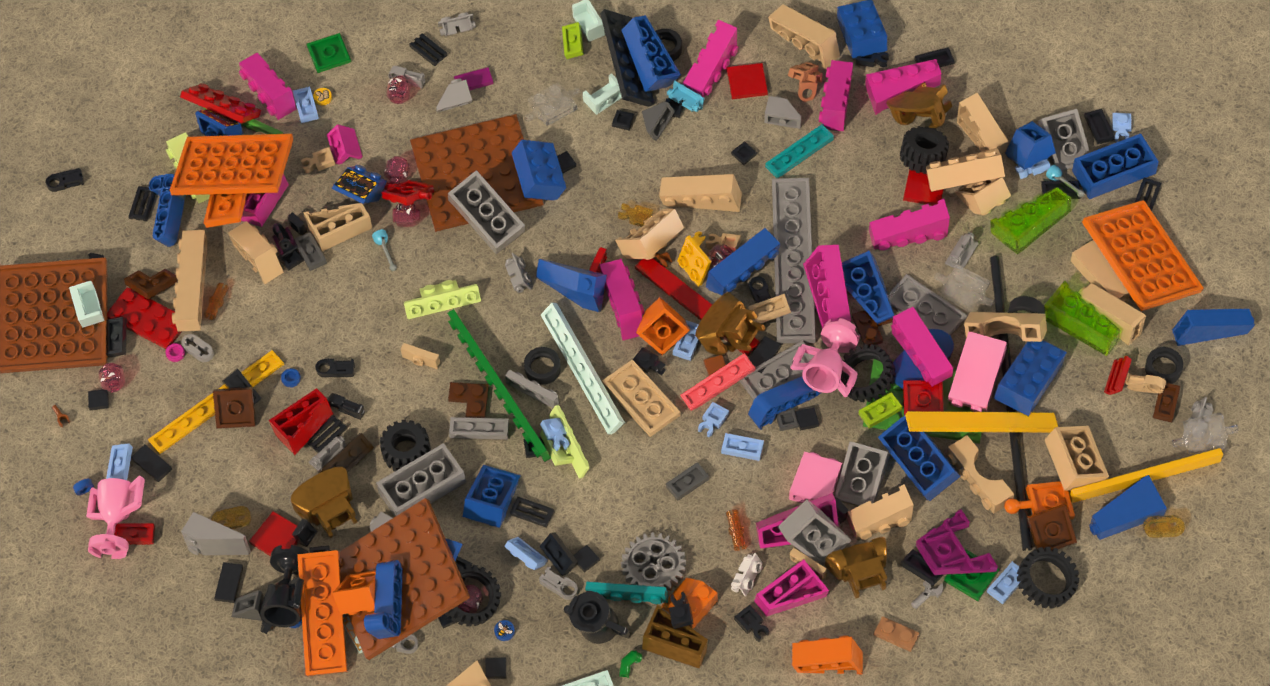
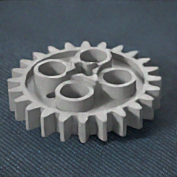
[621,532,686,591]

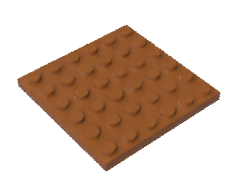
[410,114,543,232]
[0,257,107,373]
[339,498,470,660]

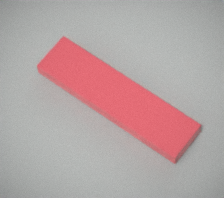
[680,353,756,411]

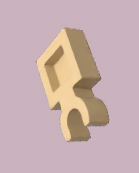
[301,147,336,173]
[706,233,741,253]

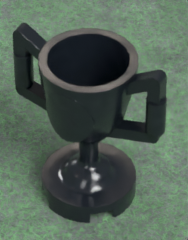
[260,545,308,634]
[564,591,631,644]

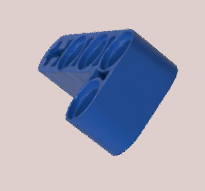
[149,174,186,247]
[748,376,822,430]
[364,560,402,639]

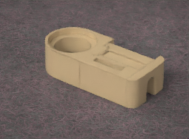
[1125,373,1166,394]

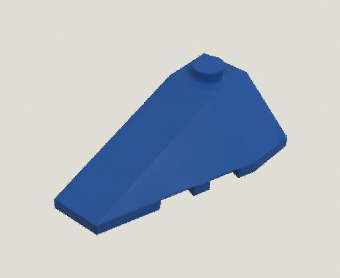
[842,251,895,324]
[536,259,607,312]

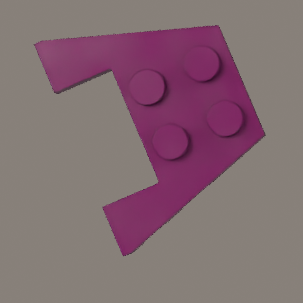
[916,509,998,575]

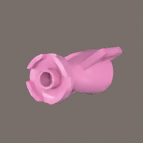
[791,318,860,397]
[86,476,145,559]

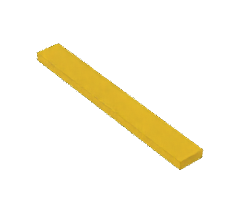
[148,350,284,454]
[905,411,1058,433]
[1070,448,1223,503]

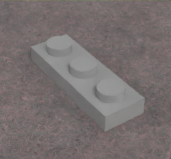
[505,370,559,408]
[449,417,509,440]

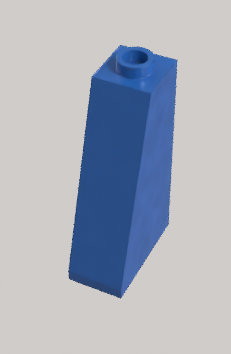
[1172,309,1255,346]
[1089,475,1167,540]

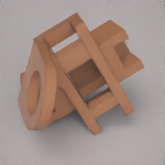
[788,62,822,102]

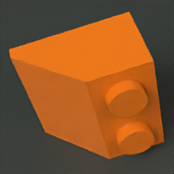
[636,297,690,355]
[333,570,376,615]
[661,578,718,629]

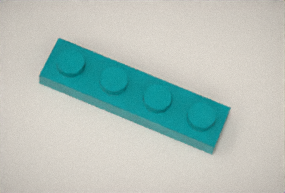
[765,124,834,179]
[585,582,668,604]

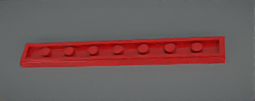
[635,258,760,357]

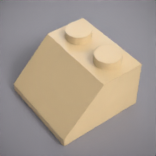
[955,177,1011,215]

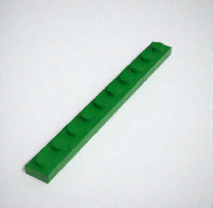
[447,309,551,462]

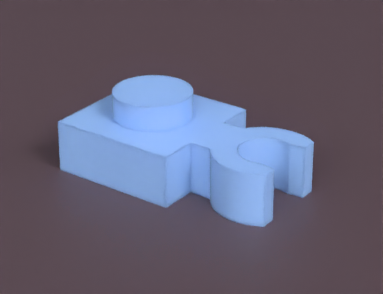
[1112,113,1131,142]
[1015,159,1050,179]
[698,402,729,437]
[540,418,569,451]

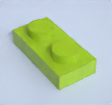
[562,22,584,59]
[859,392,902,429]

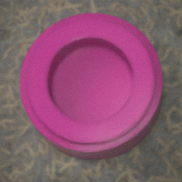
[165,343,185,362]

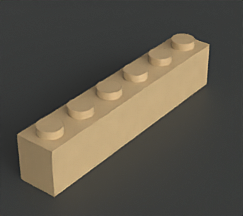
[172,230,207,332]

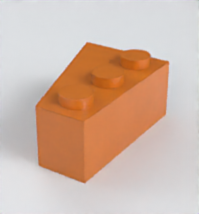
[792,635,863,674]

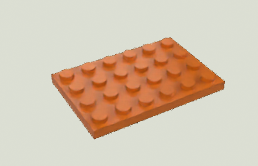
[170,134,293,195]
[1082,200,1204,312]

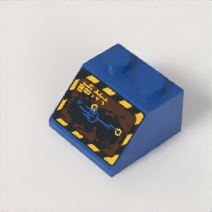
[195,109,243,136]
[332,165,387,204]

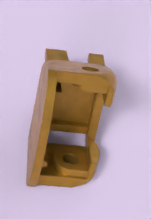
[886,83,953,128]
[695,292,766,355]
[291,467,357,538]
[825,537,887,599]

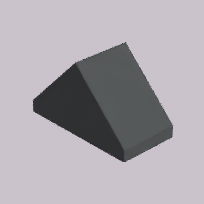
[642,102,675,141]
[231,590,264,621]

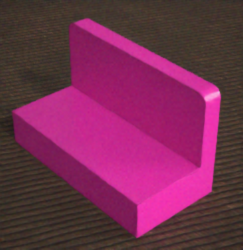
[327,124,363,165]

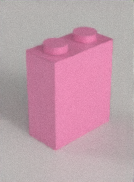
[789,451,842,503]

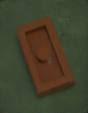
[1153,383,1180,423]

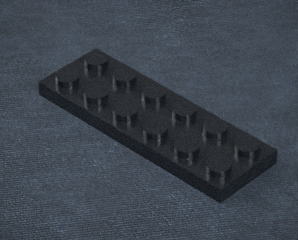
[600,9,655,107]

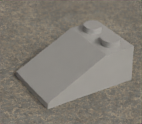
[1038,109,1090,170]
[835,441,891,506]
[778,499,852,566]
[181,512,251,555]

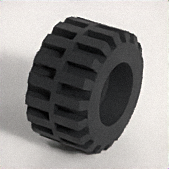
[900,126,949,174]
[380,420,431,471]

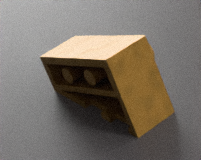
[642,604,708,669]

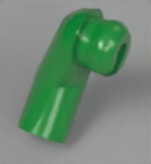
[619,650,642,678]

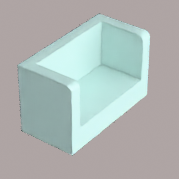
[572,0,605,42]
[583,74,622,115]
[69,281,105,328]

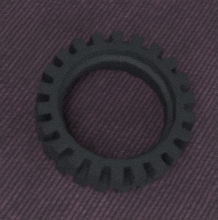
[841,344,896,403]
[1017,547,1079,609]
[445,564,501,627]

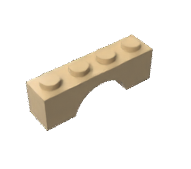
[964,312,1047,342]
[946,435,1014,514]

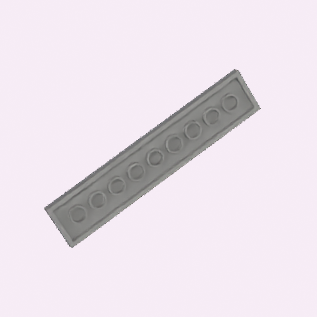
[772,178,815,344]

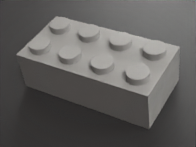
[448,170,525,254]
[376,443,466,517]

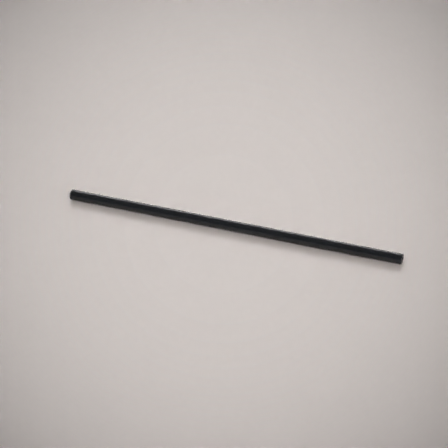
[990,256,1032,551]

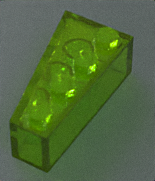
[990,187,1071,255]
[1044,280,1121,356]

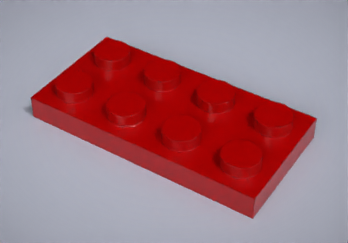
[180,83,261,123]
[107,287,182,349]

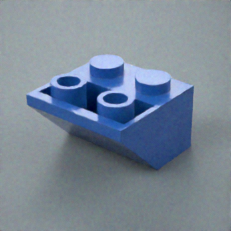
[1005,121,1056,170]

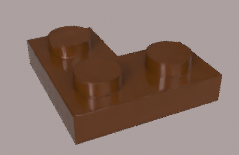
[124,269,178,299]
[852,310,893,347]
[448,382,489,418]

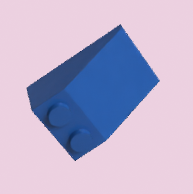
[462,465,520,528]

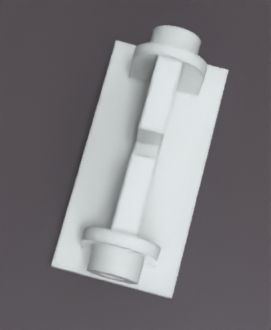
[731,553,762,596]

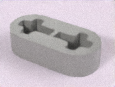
[181,334,214,362]

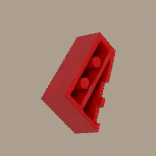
[269,388,333,455]

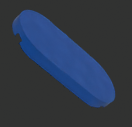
[893,329,954,388]

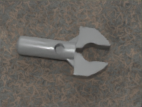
[911,581,943,609]

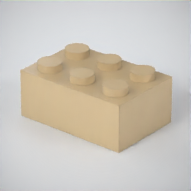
[1045,426,1109,491]

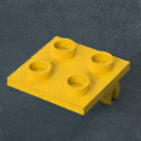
[677,231,712,287]

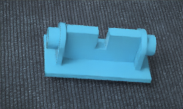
[667,81,704,112]

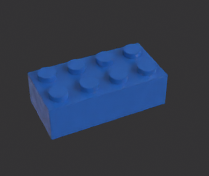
[1072,133,1159,199]
[994,340,1067,416]
[878,414,961,501]

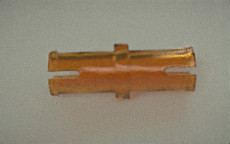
[204,283,229,320]
[726,509,747,551]

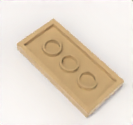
[602,359,681,437]

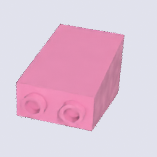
[948,331,1007,412]

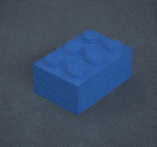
[837,0,887,59]
[512,140,566,200]

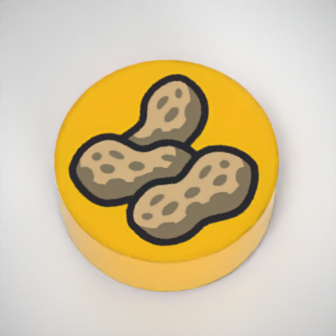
[313,88,332,106]

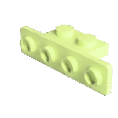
[404,280,481,319]
[540,405,589,478]

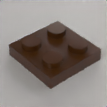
[213,387,256,429]
[1027,504,1077,550]

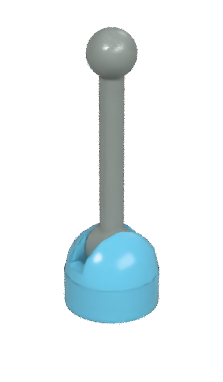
[1046,165,1085,197]
[372,229,397,271]

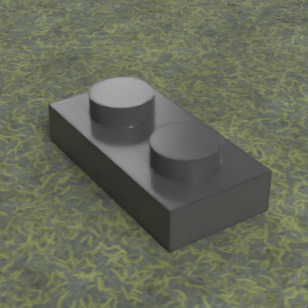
[294,232,327,271]
[666,462,709,501]

